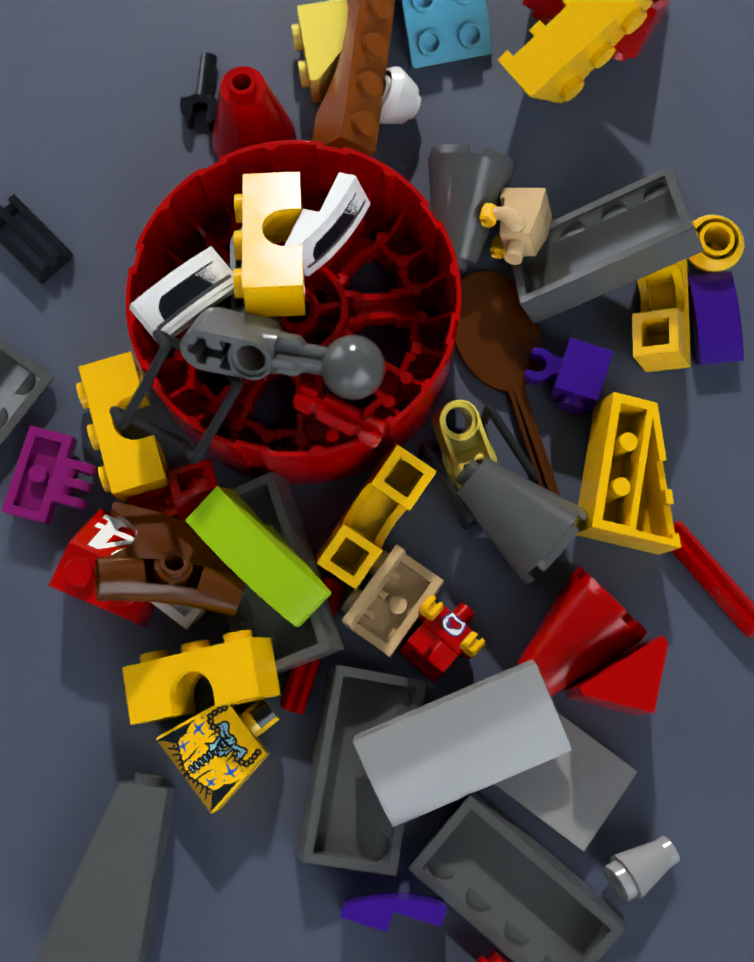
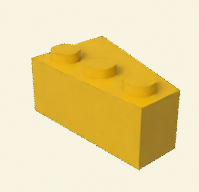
[497,0,654,103]
[574,392,681,555]

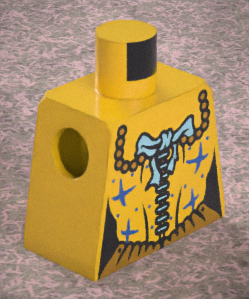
[156,699,280,814]

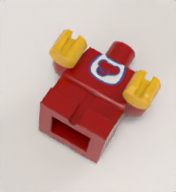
[399,595,485,684]

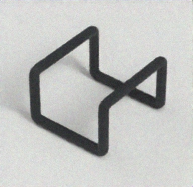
[110,329,243,464]
[418,404,538,529]

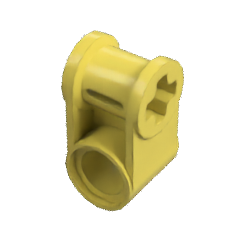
[432,399,499,489]

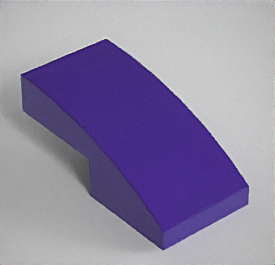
[688,272,744,365]
[339,892,447,932]

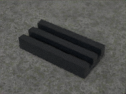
[0,194,74,284]

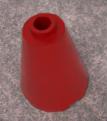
[212,66,296,159]
[517,566,649,697]

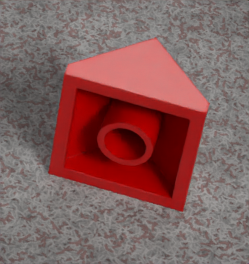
[563,635,668,715]

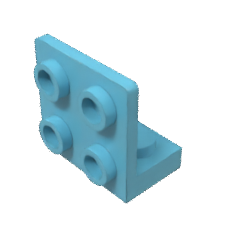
[396,0,493,68]

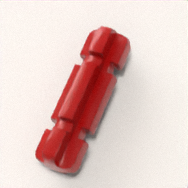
[292,382,387,447]

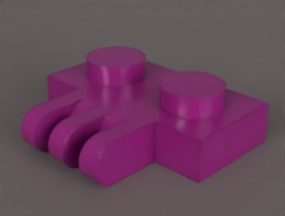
[1,426,98,526]

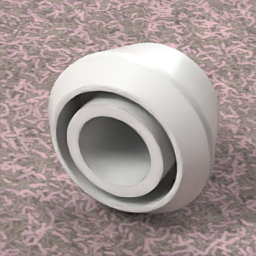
[379,66,421,124]

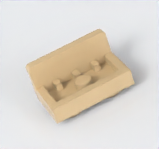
[342,544,444,659]

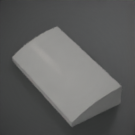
[353,659,572,827]

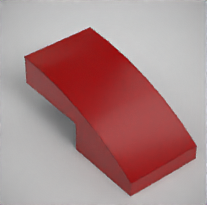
[127,458,218,521]

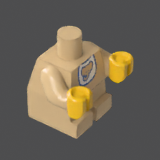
[479,187,552,265]

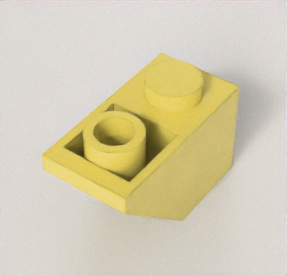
[291,0,348,103]

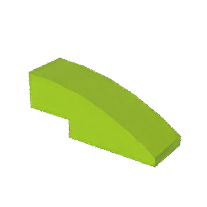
[185,486,332,627]

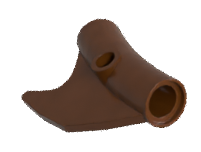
[94,502,245,617]

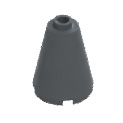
[428,144,515,273]
[455,458,588,584]

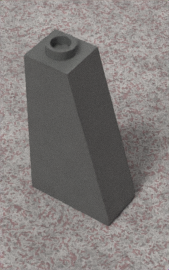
[37,772,176,962]

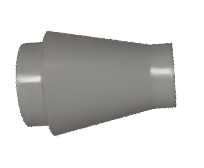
[604,836,680,902]

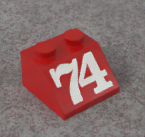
[48,508,156,628]

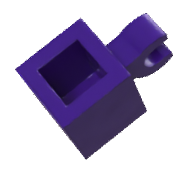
[523,338,614,414]

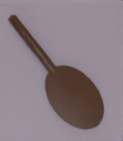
[455,271,560,496]

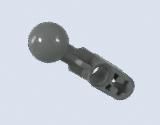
[180,307,385,400]

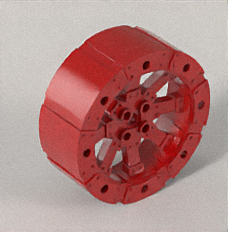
[125,140,461,485]

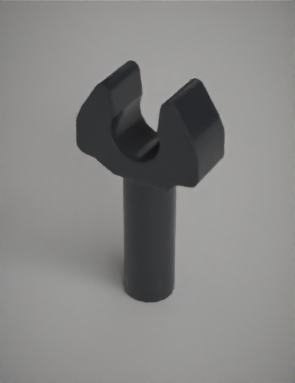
[180,52,218,131]

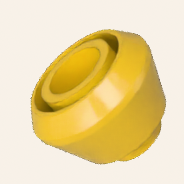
[687,215,745,273]

